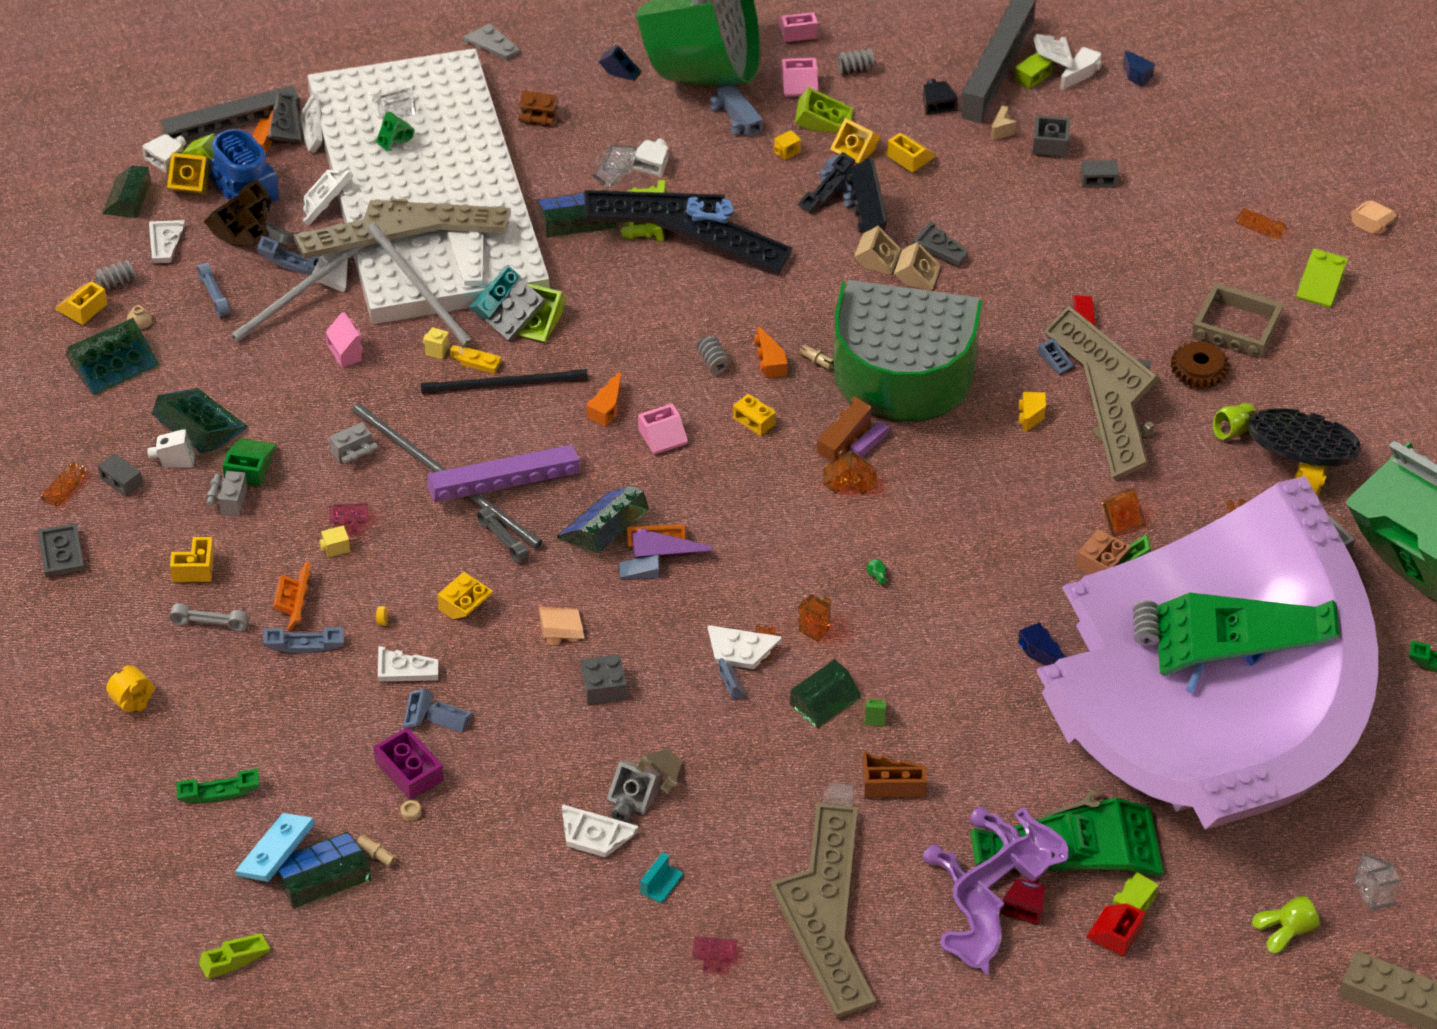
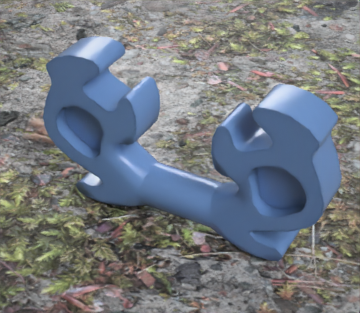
[686,197,733,223]

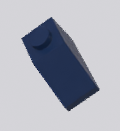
[598,45,640,81]
[1123,50,1155,87]

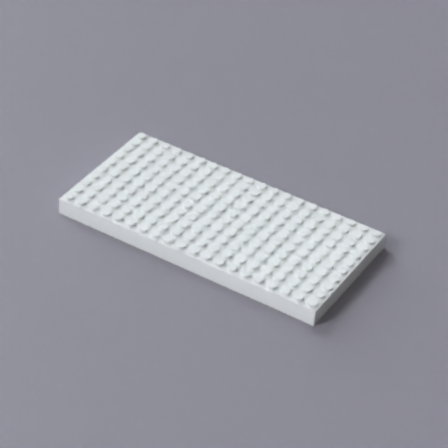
[308,49,549,325]

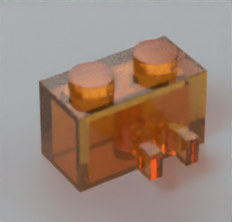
[798,594,831,642]

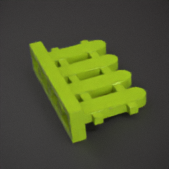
[621,180,668,242]

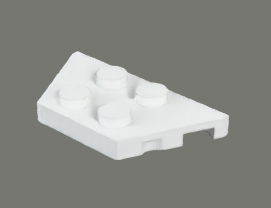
[1034,34,1074,68]
[303,170,354,226]
[708,625,782,669]
[562,805,638,857]

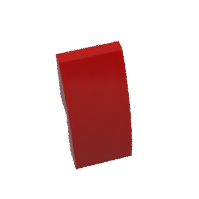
[1073,295,1095,326]

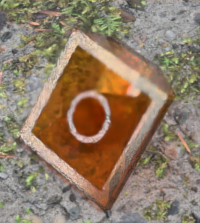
[1101,489,1147,537]

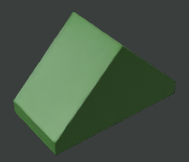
[1118,535,1152,565]
[864,699,886,726]

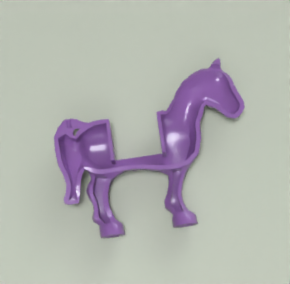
[922,807,1068,976]

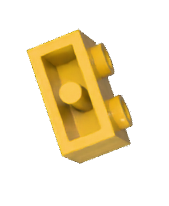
[733,394,776,436]

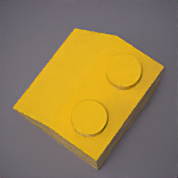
[830,118,881,164]

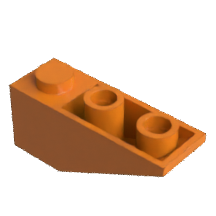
[754,327,788,379]
[586,372,621,427]

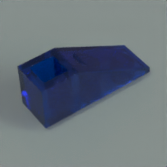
[1018,622,1067,666]

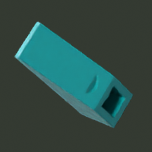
[469,265,521,320]

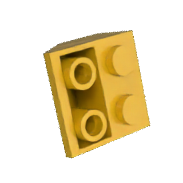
[887,133,936,173]
[55,281,108,325]
[437,572,493,619]

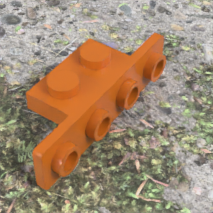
[272,561,312,631]

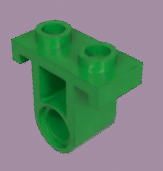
[376,112,415,151]

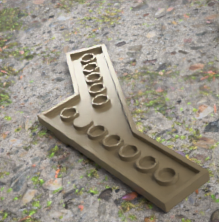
[294,198,511,259]
[1044,305,1159,481]
[770,803,876,1019]

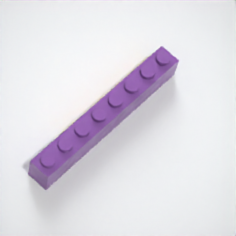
[427,445,580,503]

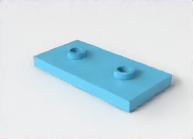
[235,813,316,882]

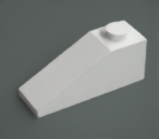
[1060,47,1102,90]

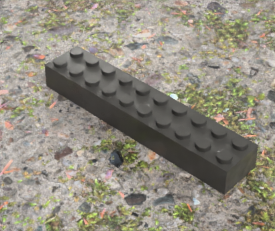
[960,0,1037,124]

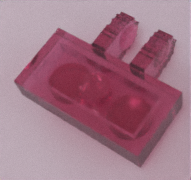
[329,503,368,535]
[693,936,738,973]

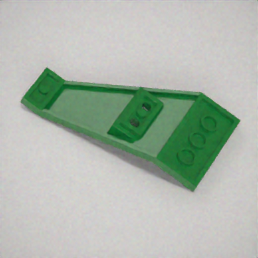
[970,797,1164,878]

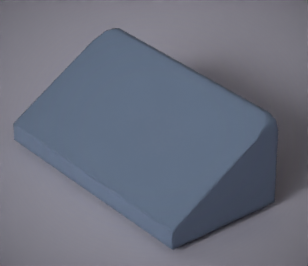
[719,658,746,700]
[426,701,473,732]

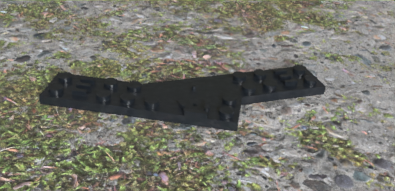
[584,190,793,275]

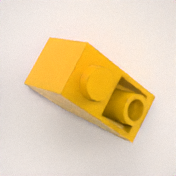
[1018,392,1046,432]

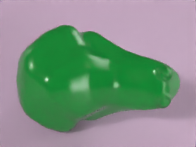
[866,559,886,585]

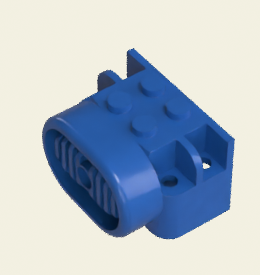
[209,129,280,202]

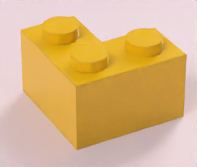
[170,537,214,582]

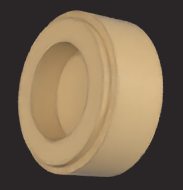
[400,800,421,821]

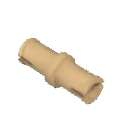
[800,344,834,370]
[356,834,397,868]

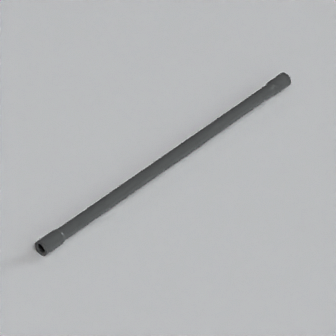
[352,403,543,550]

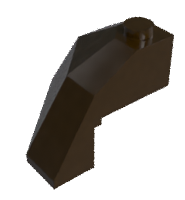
[204,179,268,245]

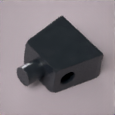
[922,78,958,115]

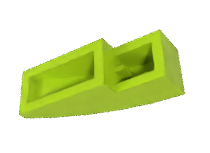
[199,933,270,979]

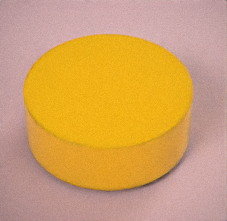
[376,606,388,626]

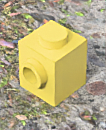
[423,327,450,359]
[319,526,350,558]

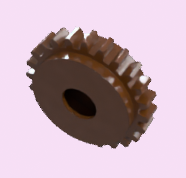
[1170,341,1230,389]

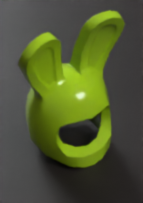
[1213,403,1256,440]
[1252,896,1320,954]

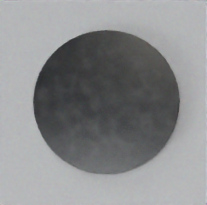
[1248,408,1361,466]

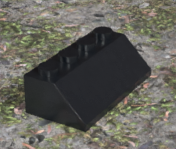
[846,157,887,237]

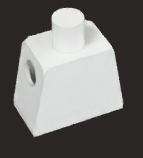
[142,135,186,173]
[631,139,668,177]
[148,429,195,468]

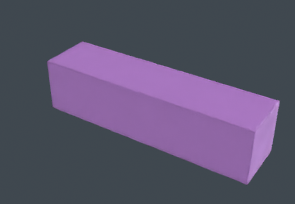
[850,421,889,460]

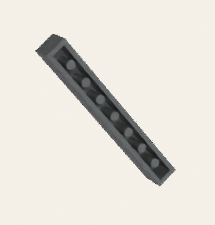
[161,85,301,141]

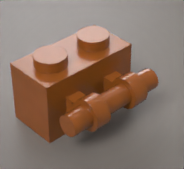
[518,90,559,126]

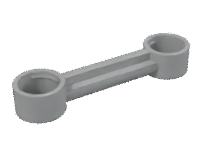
[169,603,249,632]

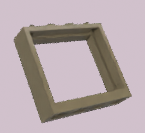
[1192,282,1284,358]

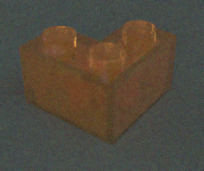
[823,450,877,495]

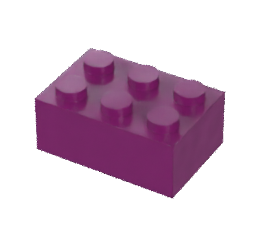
[374,727,444,800]

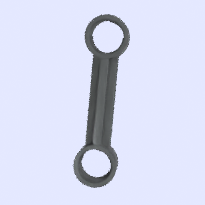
[476,506,529,563]

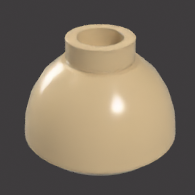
[127,305,152,330]

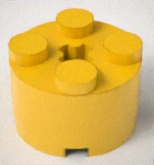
[1294,462,1328,497]
[106,665,156,712]

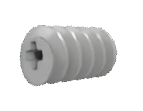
[838,49,874,74]
[95,260,136,289]
[697,336,730,375]
[1133,600,1160,646]

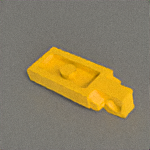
[450,345,502,374]

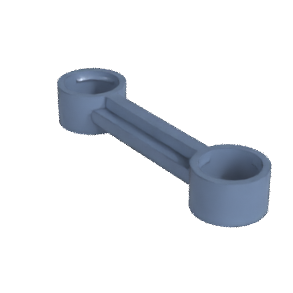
[197,262,230,318]

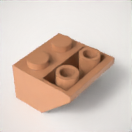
[1075,529,1131,574]

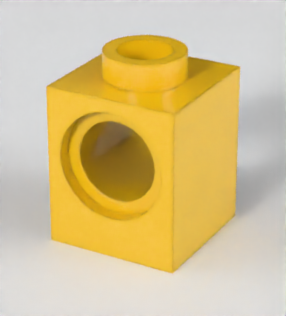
[773,130,801,160]

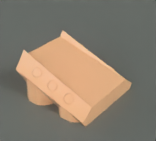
[1351,200,1397,234]
[538,606,584,645]

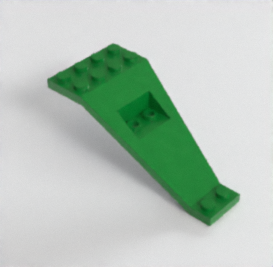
[1156,592,1340,676]

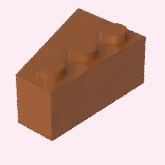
[817,396,872,463]
[862,750,927,798]

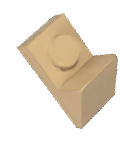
[990,106,1016,141]

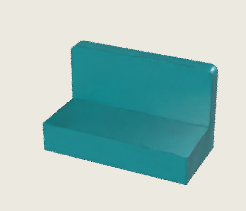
[640,852,683,904]

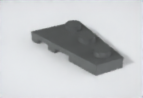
[268,92,302,143]
[913,221,968,266]

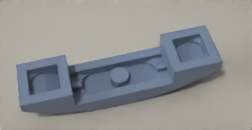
[257,236,320,275]
[263,627,344,653]

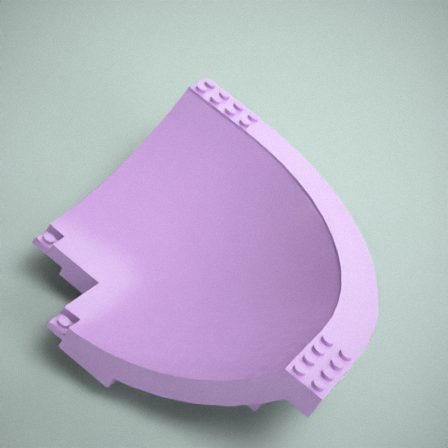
[1036,476,1378,830]

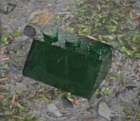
[103,165,151,218]
[790,659,861,728]

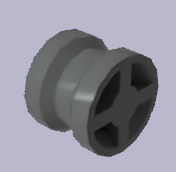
[611,798,636,823]

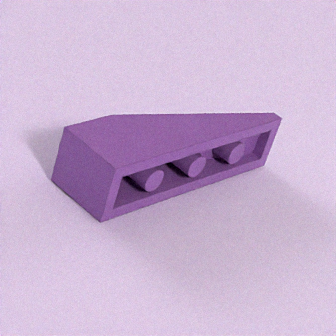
[632,529,712,558]

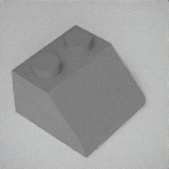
[606,759,663,814]

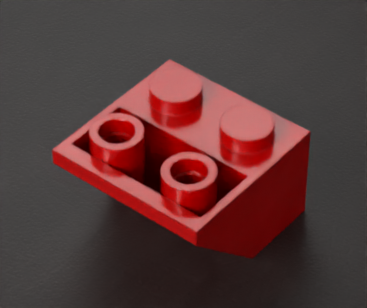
[1086,903,1146,956]

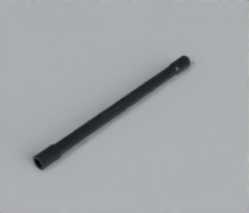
[420,369,588,394]

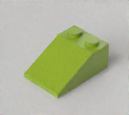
[795,87,853,133]
[1296,249,1348,308]
[517,283,567,343]

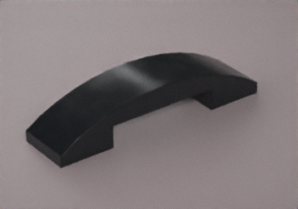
[797,152,855,214]

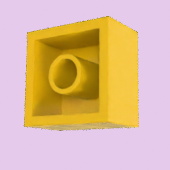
[167,153,211,194]

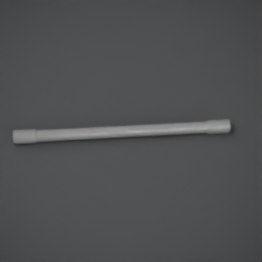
[368,223,472,347]
[231,247,363,343]

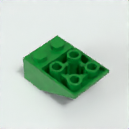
[222,438,277,486]

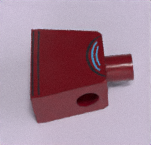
[1001,878,1045,925]

